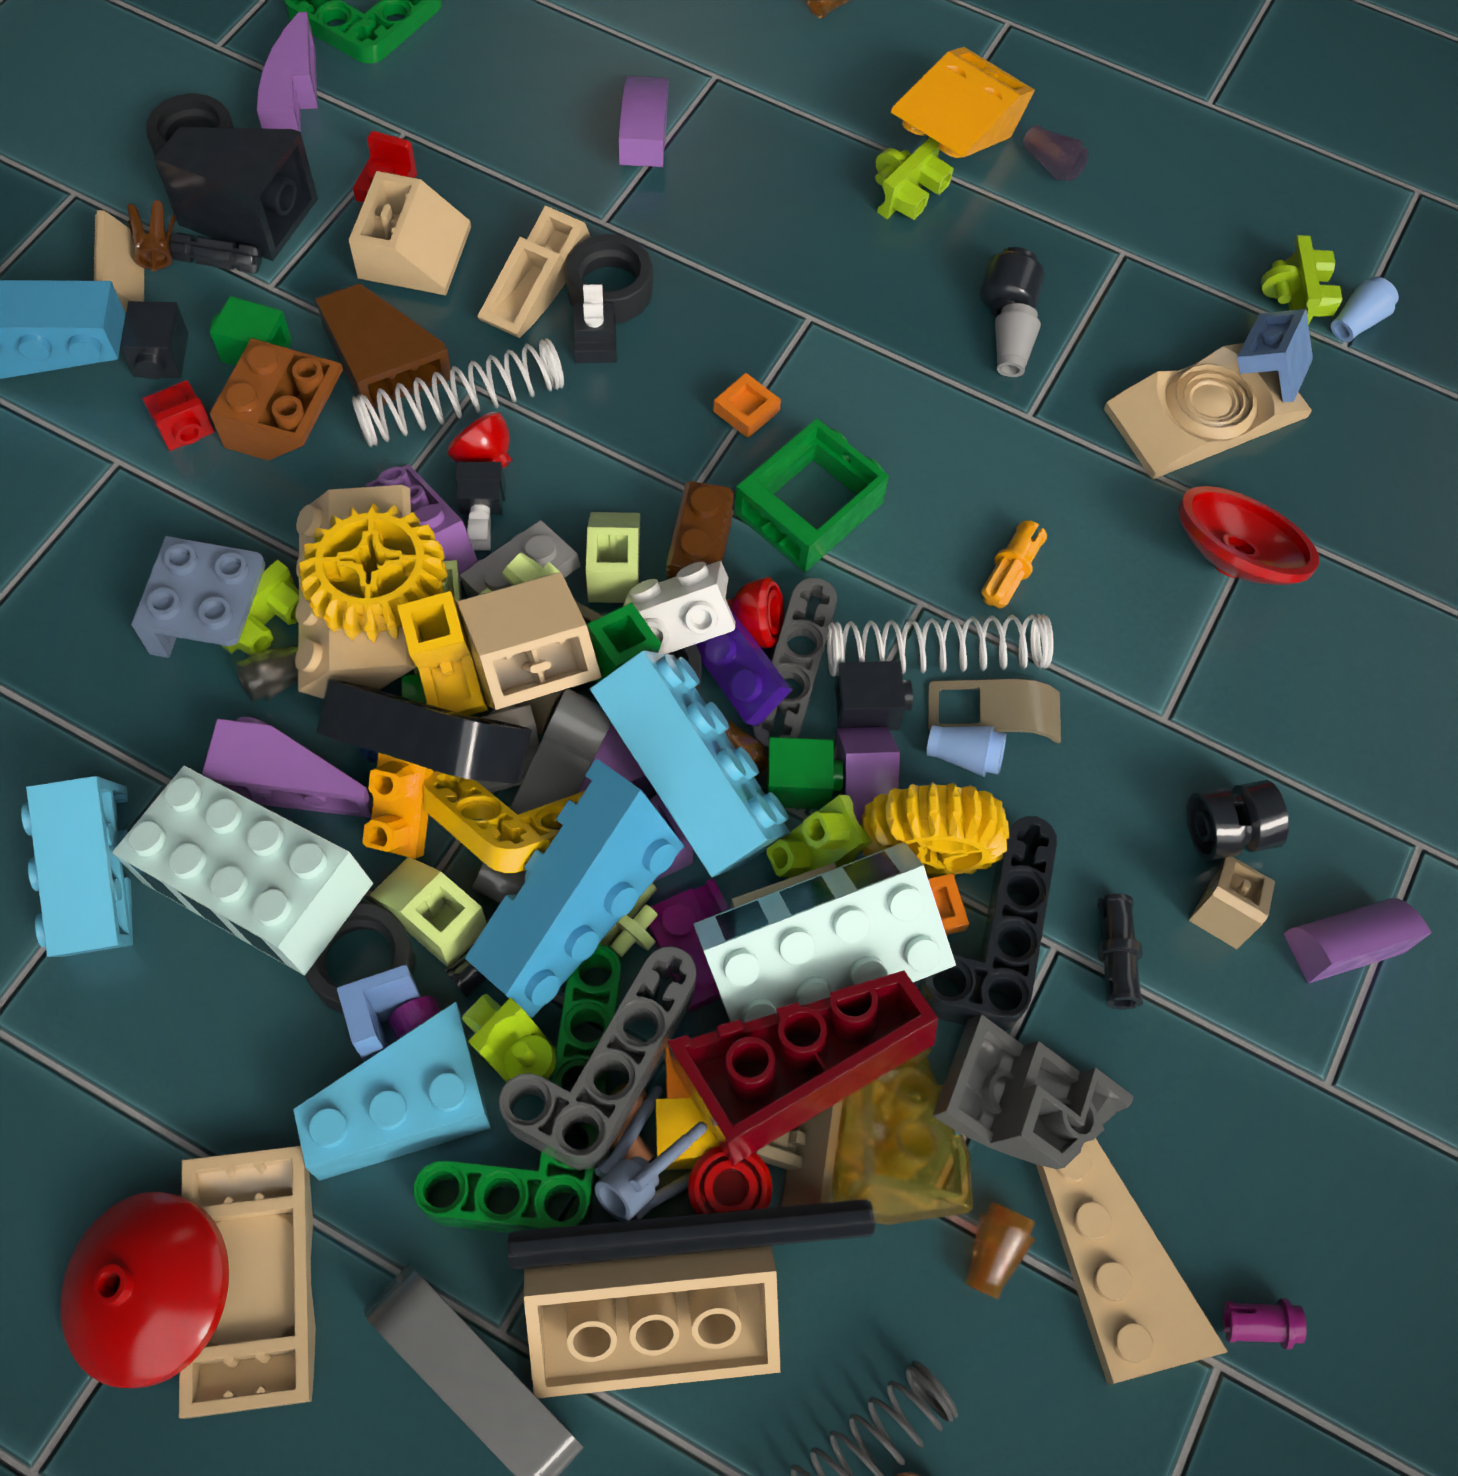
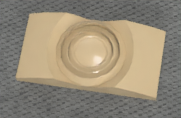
[1104,343,1312,480]
[179,1146,316,1419]

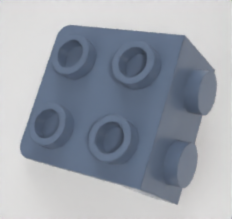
[131,536,265,658]

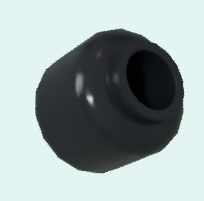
[980,247,1045,317]

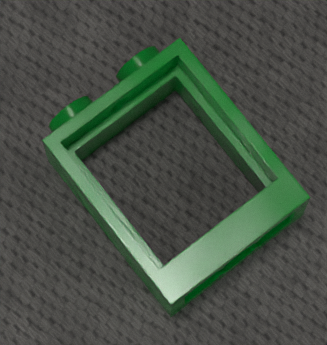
[734,418,889,573]

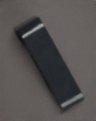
[316,679,532,784]
[918,816,1057,1031]

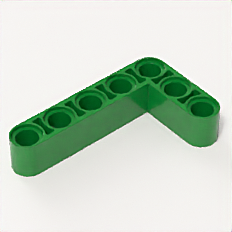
[414,944,622,1233]

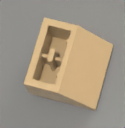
[349,171,471,295]
[456,572,602,710]

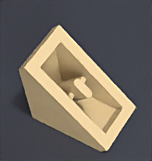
[1189,856,1275,949]

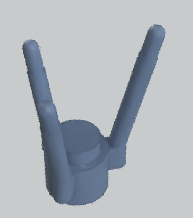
[595,1085,707,1221]

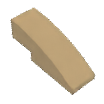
[477,206,591,338]

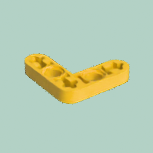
[424,771,585,873]

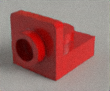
[353,131,417,203]
[142,380,214,451]

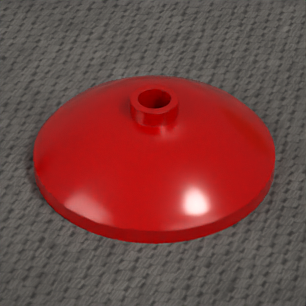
[1178,486,1319,585]
[60,1192,229,1388]

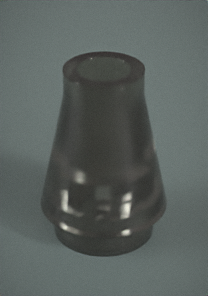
[235,645,298,702]

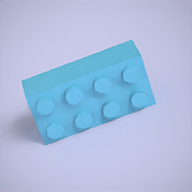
[590,650,791,877]

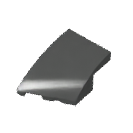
[932,1015,1134,1169]

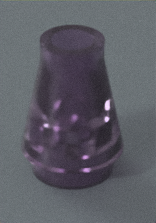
[1023,125,1088,181]

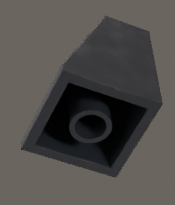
[154,127,318,261]

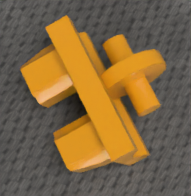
[362,753,434,859]

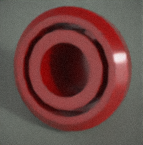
[447,412,513,469]
[726,577,784,648]
[688,1146,772,1214]

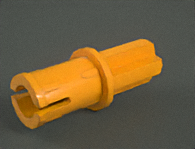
[981,520,1047,609]

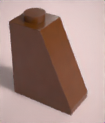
[315,283,451,410]

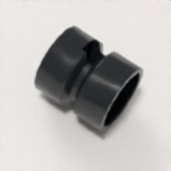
[1187,780,1289,860]

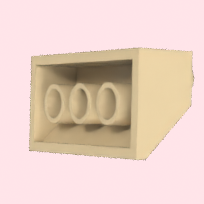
[295,485,415,699]
[524,1246,781,1398]

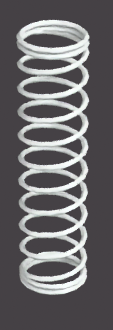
[352,338,564,448]
[827,614,1053,677]

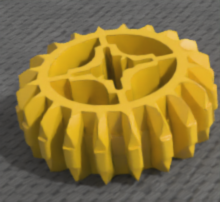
[299,502,447,643]
[860,782,1009,878]

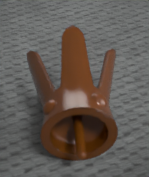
[127,200,176,272]

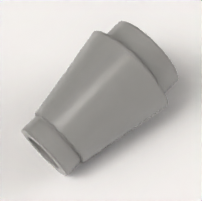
[995,303,1041,377]

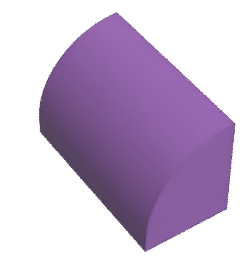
[1284,898,1432,984]

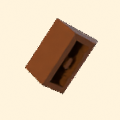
[210,338,343,461]

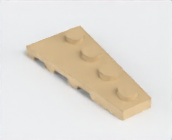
[1036,1138,1228,1385]

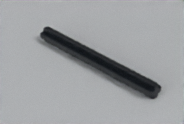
[507,1199,875,1270]

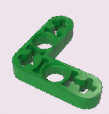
[284,0,443,64]

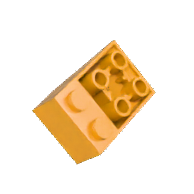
[891,47,1035,158]

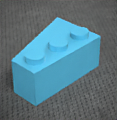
[21,776,133,957]
[293,1002,491,1181]

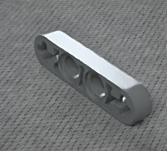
[752,578,837,758]

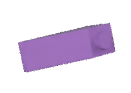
[202,717,373,818]

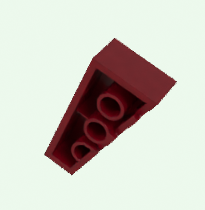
[667,970,938,1166]

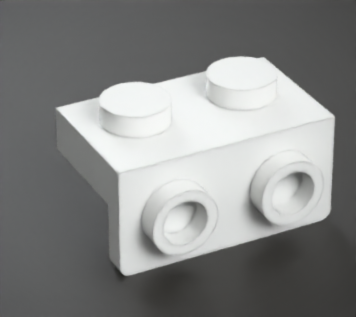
[624,561,735,654]

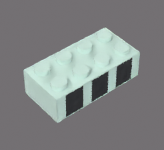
[112,766,373,976]
[694,842,956,1023]

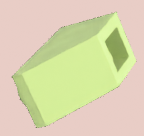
[586,512,640,603]
[369,857,487,967]

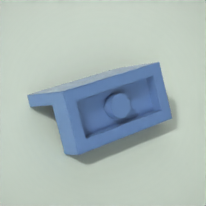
[1237,309,1313,403]
[337,965,421,1062]

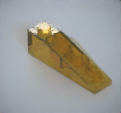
[832,1047,973,1225]

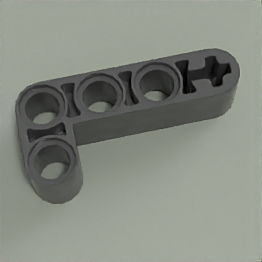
[471,688,611,903]
[499,947,696,1170]
[363,1264,584,1476]

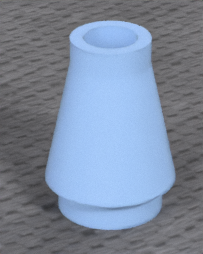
[1331,276,1399,342]
[927,725,1006,777]

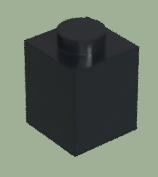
[120,301,189,379]
[834,661,913,730]

